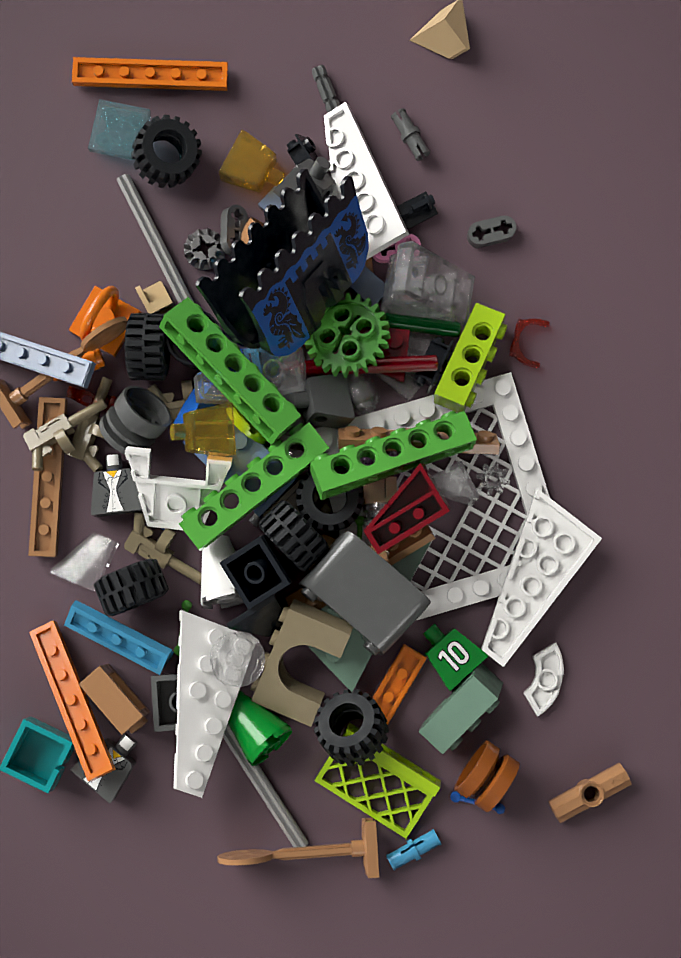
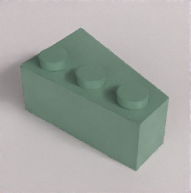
[419,663,503,754]

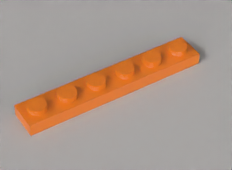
[72,57,228,91]
[29,620,116,782]

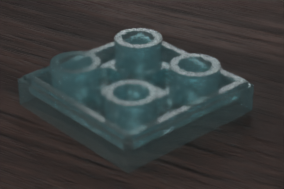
[88,99,151,161]

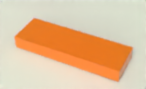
[372,644,427,725]

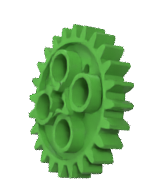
[304,293,391,378]

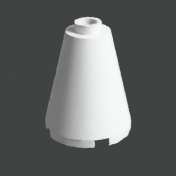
[201,535,244,609]

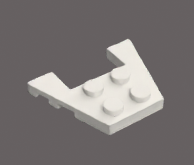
[125,446,233,530]

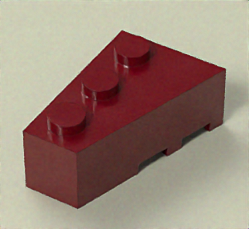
[364,462,452,554]

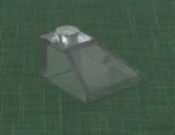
[242,346,306,396]

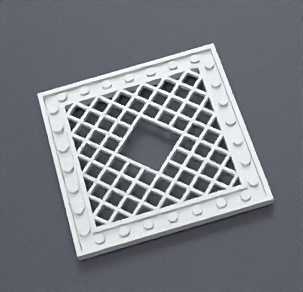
[315,372,550,620]

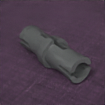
[391,108,430,161]

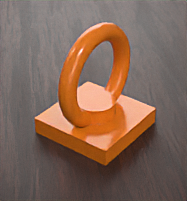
[69,286,141,357]

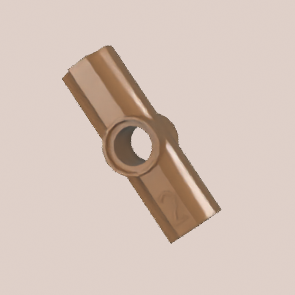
[548,763,632,823]

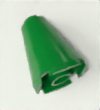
[228,690,292,767]

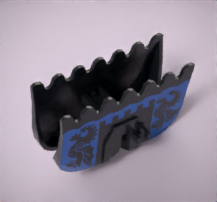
[195,169,369,357]

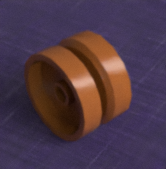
[454,740,520,813]

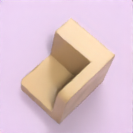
[135,281,175,314]
[363,477,397,505]

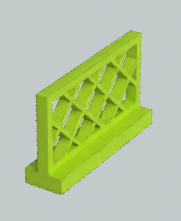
[314,723,441,839]

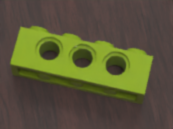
[434,303,508,413]

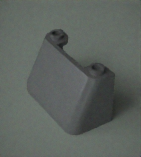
[298,531,431,656]

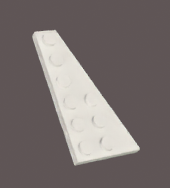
[324,102,410,260]
[174,610,257,798]

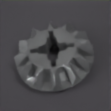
[184,228,225,270]

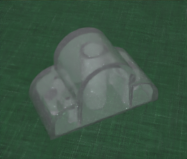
[381,241,475,327]

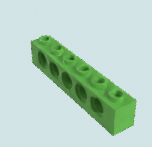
[159,297,301,445]
[310,411,477,500]
[179,422,330,551]

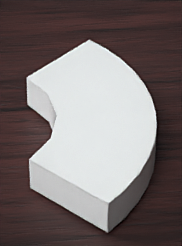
[523,643,564,717]

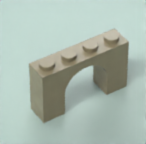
[250,599,353,727]

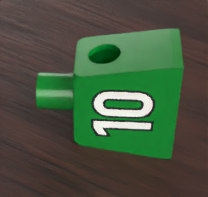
[423,623,488,691]

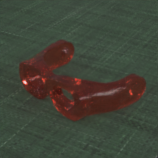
[509,319,550,368]
[67,386,117,411]

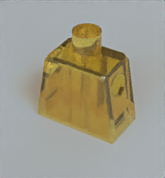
[219,129,285,192]
[170,403,236,457]

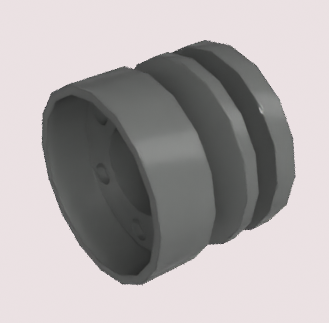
[99,386,172,455]

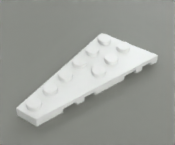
[481,489,602,667]

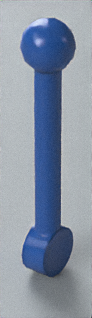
[450,791,506,814]

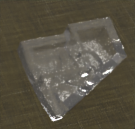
[51,533,119,592]

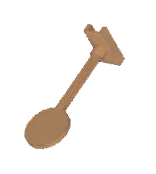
[0,317,128,429]
[217,817,379,878]

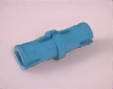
[386,829,442,871]

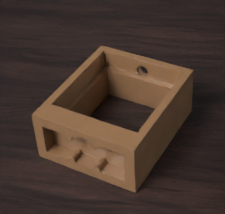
[79,664,150,735]

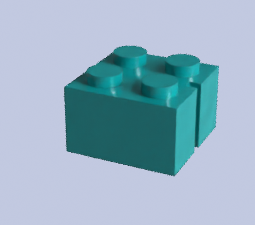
[0,716,75,793]

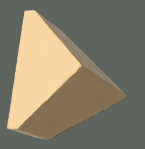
[409,0,470,59]

